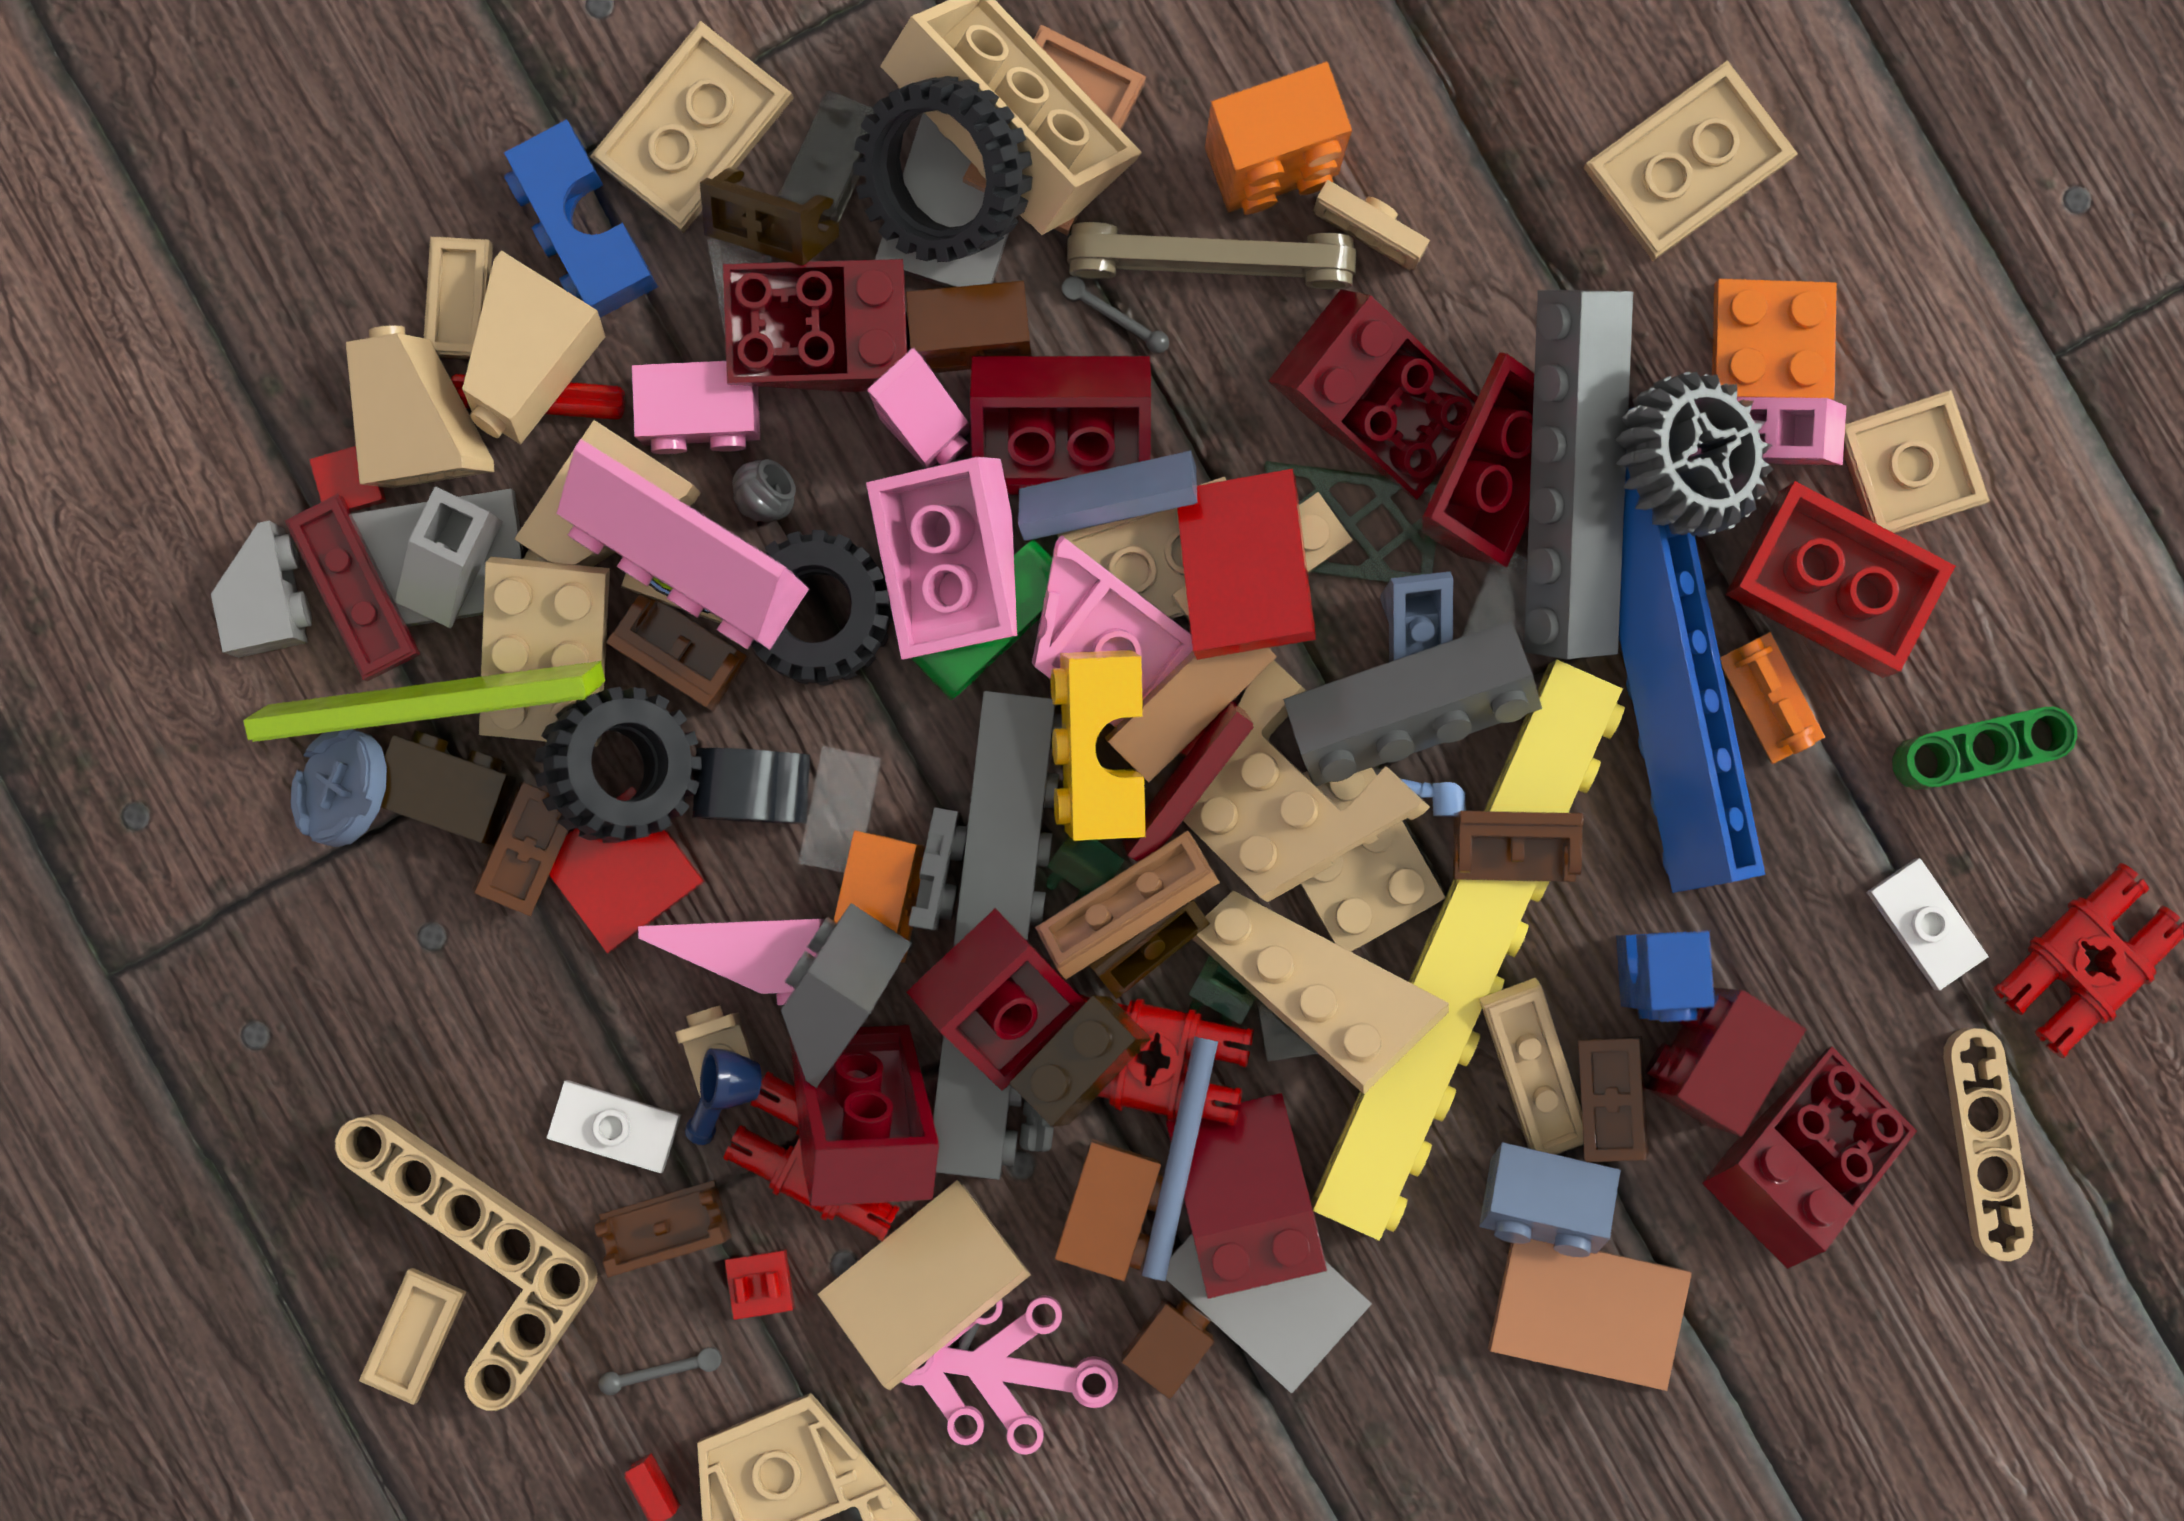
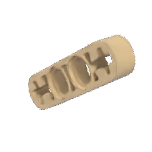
[1943,1028,2033,1261]

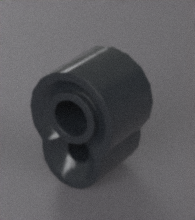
[692,748,810,824]

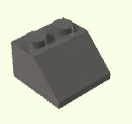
[781,903,911,1088]

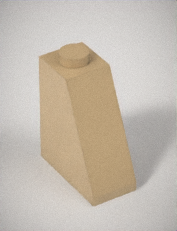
[462,251,605,445]
[346,326,494,488]
[514,420,701,567]

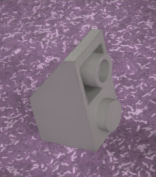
[395,486,503,628]
[211,521,312,658]

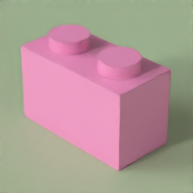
[632,361,760,454]

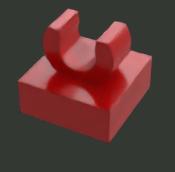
[725,1249,795,1320]

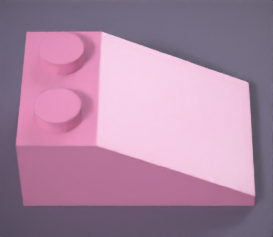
[866,457,1017,660]

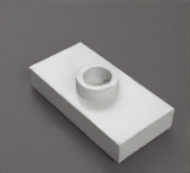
[1867,858,1988,990]
[546,1080,681,1173]

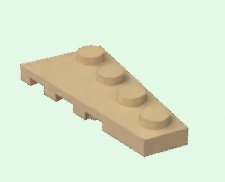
[1192,891,1449,1094]

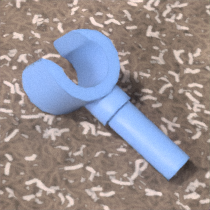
[1400,778,1466,816]

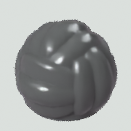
[732,459,796,522]

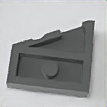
[909,807,968,930]

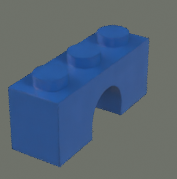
[504,119,658,318]
[1616,931,1714,1022]

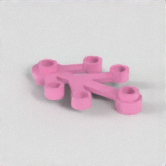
[901,1295,1118,1455]

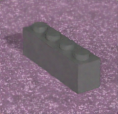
[1283,620,1542,786]

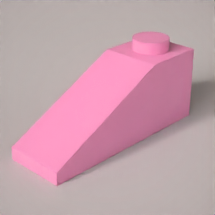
[868,348,971,469]
[1687,397,1846,465]
[638,919,824,1005]

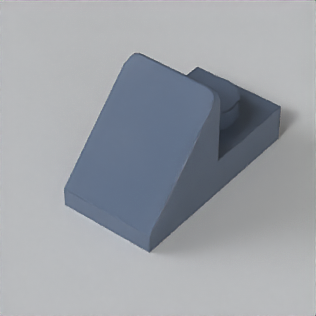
[1380,571,1453,662]

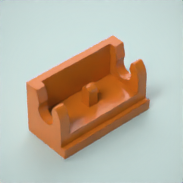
[834,830,926,963]

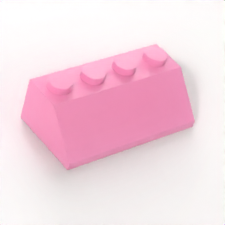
[557,439,809,650]

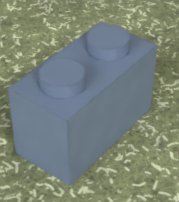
[1479,1142,1620,1257]

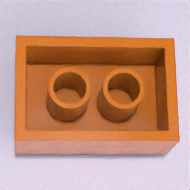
[1205,61,1352,215]

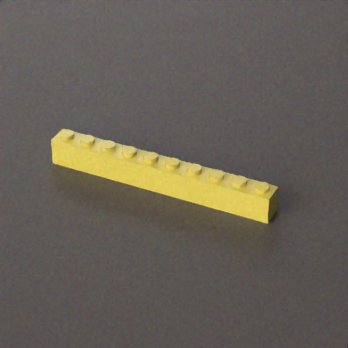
[1311,659,1625,1241]

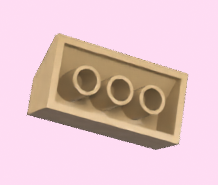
[880,0,1142,235]

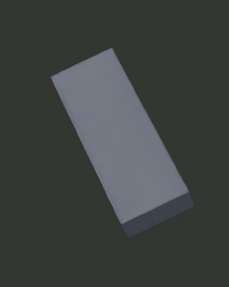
[1018,451,1197,541]

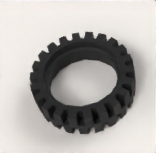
[853,76,1033,262]

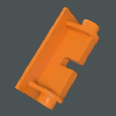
[1720,632,1825,764]

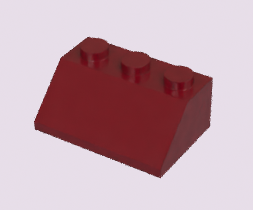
[1422,352,1534,568]
[970,356,1151,495]

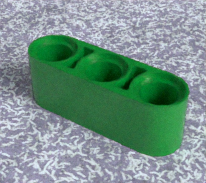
[911,540,1052,700]
[1892,707,2077,790]

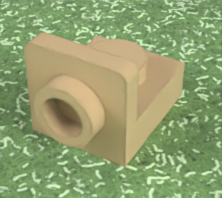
[675,1005,754,1097]

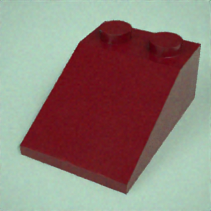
[790,1025,939,1206]
[1166,1093,1327,1299]

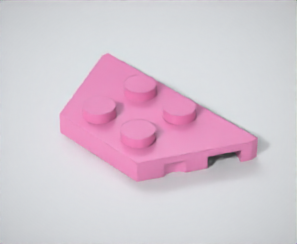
[1032,535,1193,727]

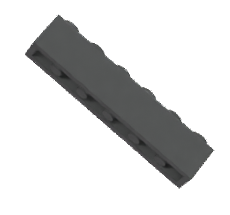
[1524,290,1633,659]

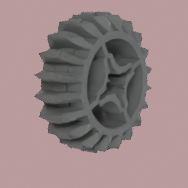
[1615,372,1773,537]

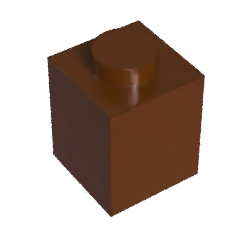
[1121,1298,1214,1400]

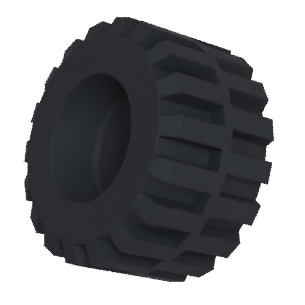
[751,530,893,686]
[535,687,702,843]

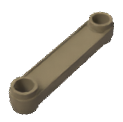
[1067,222,1357,290]

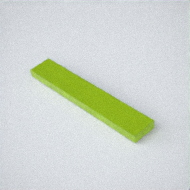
[243,661,605,742]

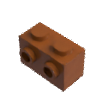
[1055,1139,1164,1281]

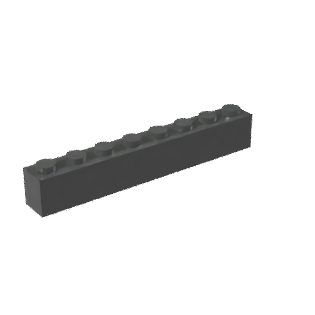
[933,691,1062,1180]

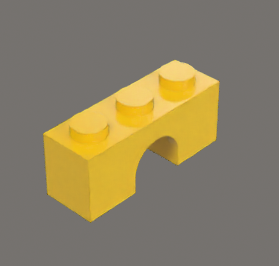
[1051,650,1145,841]

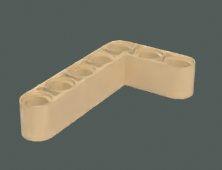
[335,1114,597,1411]

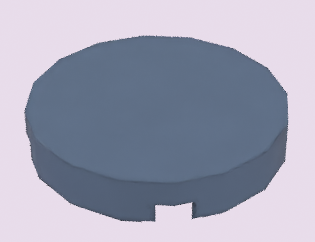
[291,729,387,847]

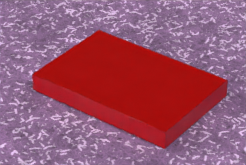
[1177,469,1316,660]

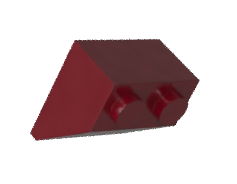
[907,908,1086,1091]

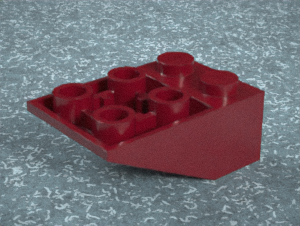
[723,259,907,392]
[1268,289,1478,500]
[1702,1046,1917,1269]

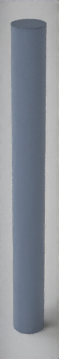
[1142,1037,1218,1281]

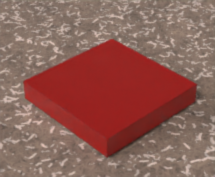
[549,786,705,953]

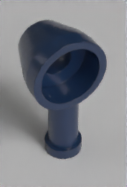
[685,1048,762,1145]

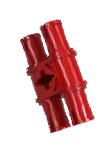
[1993,863,2184,1058]
[1078,994,1254,1127]
[723,1071,900,1242]

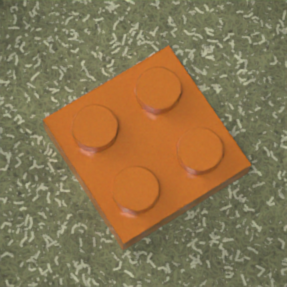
[1712,279,1837,400]

